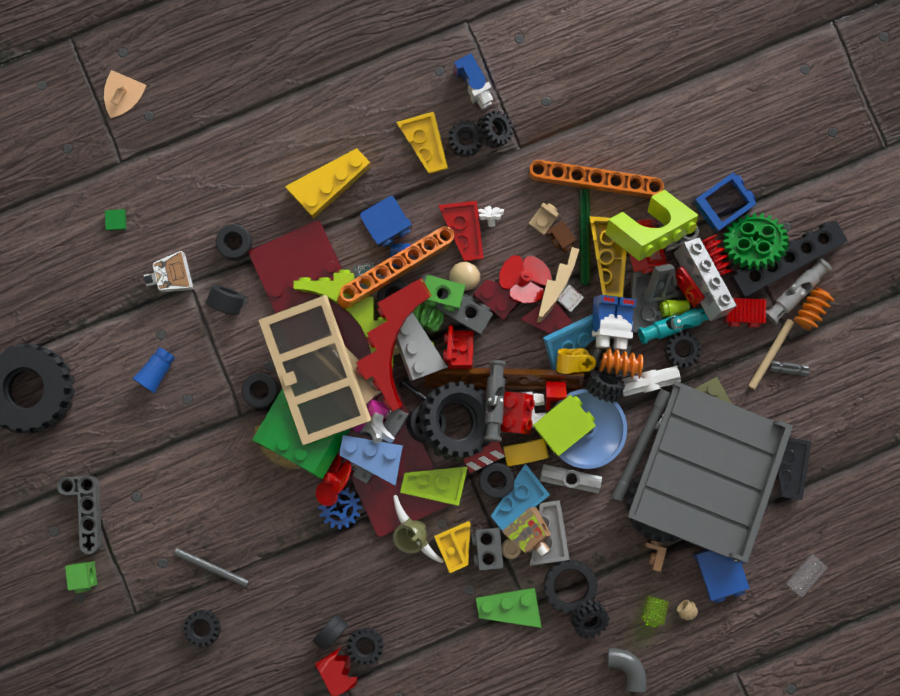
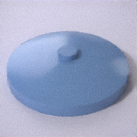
[553,389,627,469]

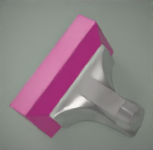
[353,399,395,444]

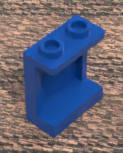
[693,549,750,603]

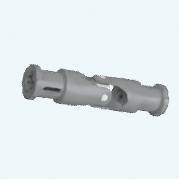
[766,258,832,325]

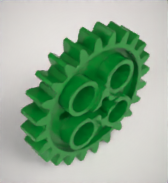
[724,213,789,271]

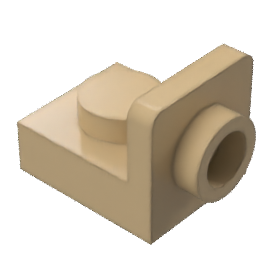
[528,203,559,236]

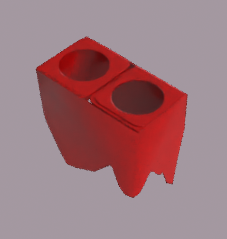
[315,647,360,696]

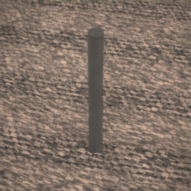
[174,548,249,588]

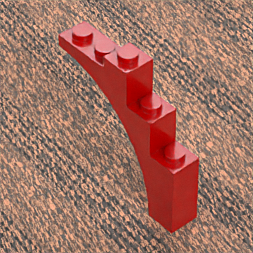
[356,278,432,411]

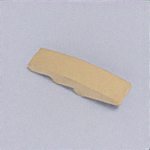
[537,247,579,323]

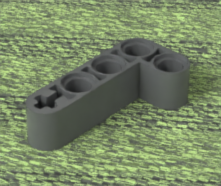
[57,476,102,554]

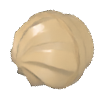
[677,600,698,621]

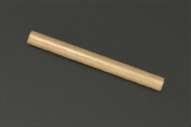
[748,319,794,390]

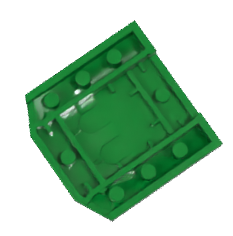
[252,380,352,480]

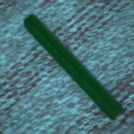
[579,189,591,285]

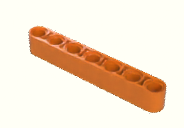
[529,160,664,198]
[337,227,454,308]

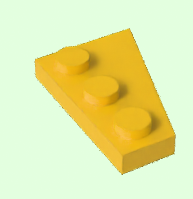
[396,112,448,174]

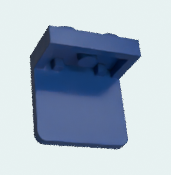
[360,196,412,248]

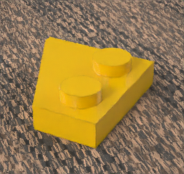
[434,521,470,573]

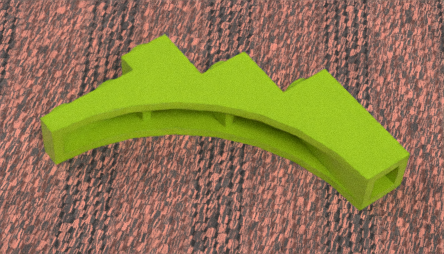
[294,270,394,370]

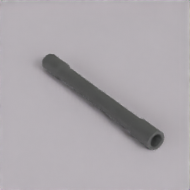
[611,389,671,502]

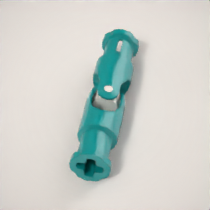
[637,308,713,344]

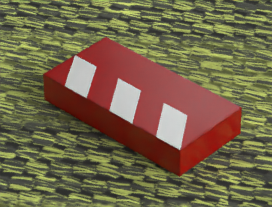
[463,442,505,473]

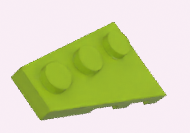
[400,466,467,506]

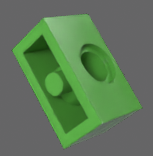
[424,275,466,312]
[65,561,97,593]

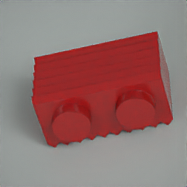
[723,298,766,328]

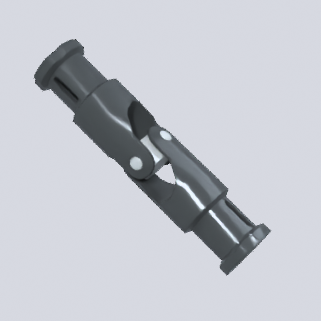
[484,360,506,442]

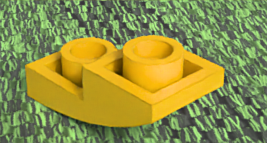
[503,439,549,466]

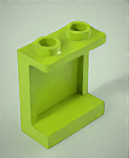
[532,394,596,456]

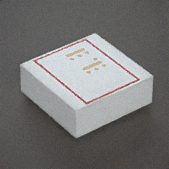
[558,285,584,313]

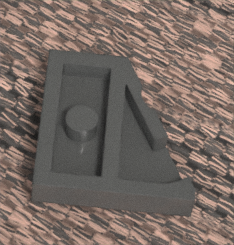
[644,264,679,303]

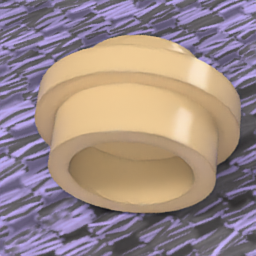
[501,539,521,559]

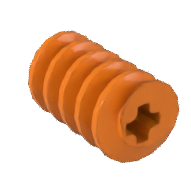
[794,287,835,331]
[600,348,643,379]

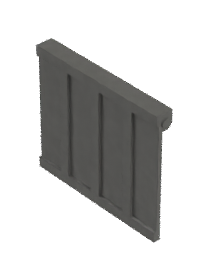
[627,382,793,564]

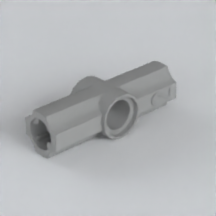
[540,464,602,494]

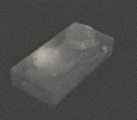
[785,554,828,597]

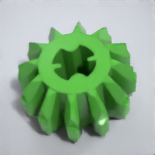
[412,303,444,332]

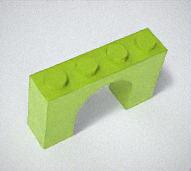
[606,190,699,261]

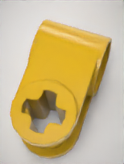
[556,348,596,374]

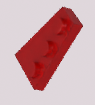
[438,201,484,262]

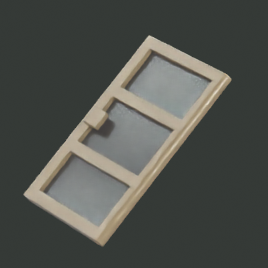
[259,295,371,445]

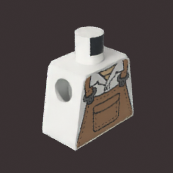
[144,251,194,292]

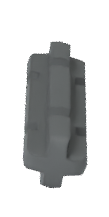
[770,361,810,376]

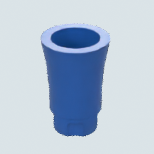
[132,347,175,394]

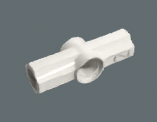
[621,366,681,397]

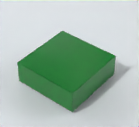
[105,209,127,231]

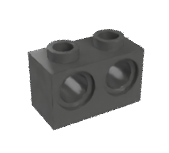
[472,527,503,570]

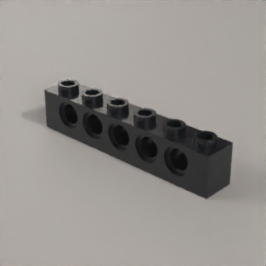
[730,221,848,299]

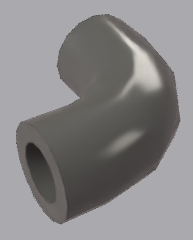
[607,648,647,692]

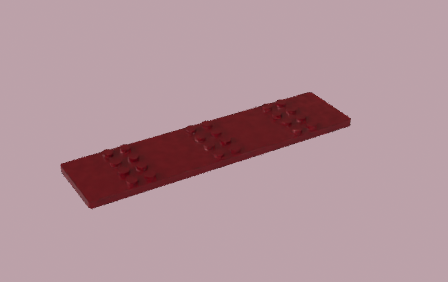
[249,220,449,537]

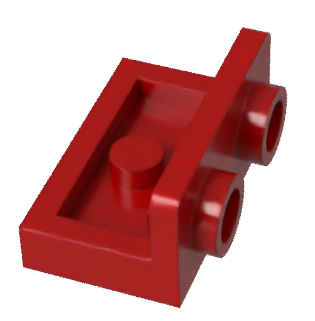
[675,266,705,307]
[444,326,474,369]
[500,392,535,435]

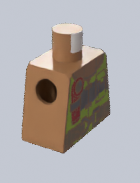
[502,507,551,558]

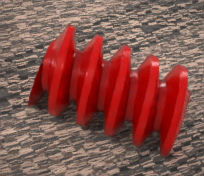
[702,235,733,276]

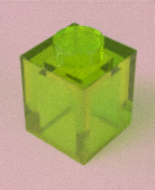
[642,595,669,627]

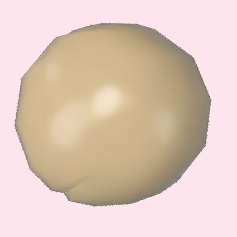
[449,262,481,291]

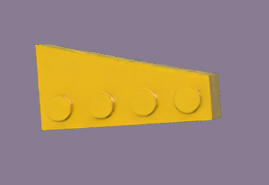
[285,148,371,219]
[590,216,627,298]

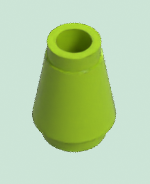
[659,300,690,318]

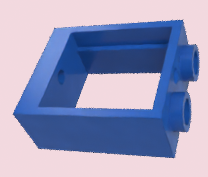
[692,172,757,234]

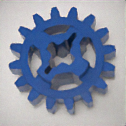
[318,487,362,529]

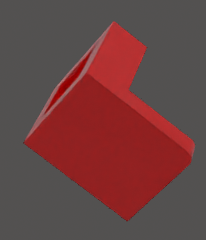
[545,381,567,411]

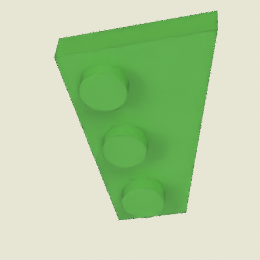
[476,588,542,628]

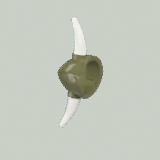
[393,495,444,563]

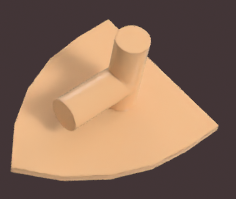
[104,70,147,118]

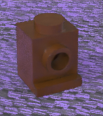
[545,221,576,253]

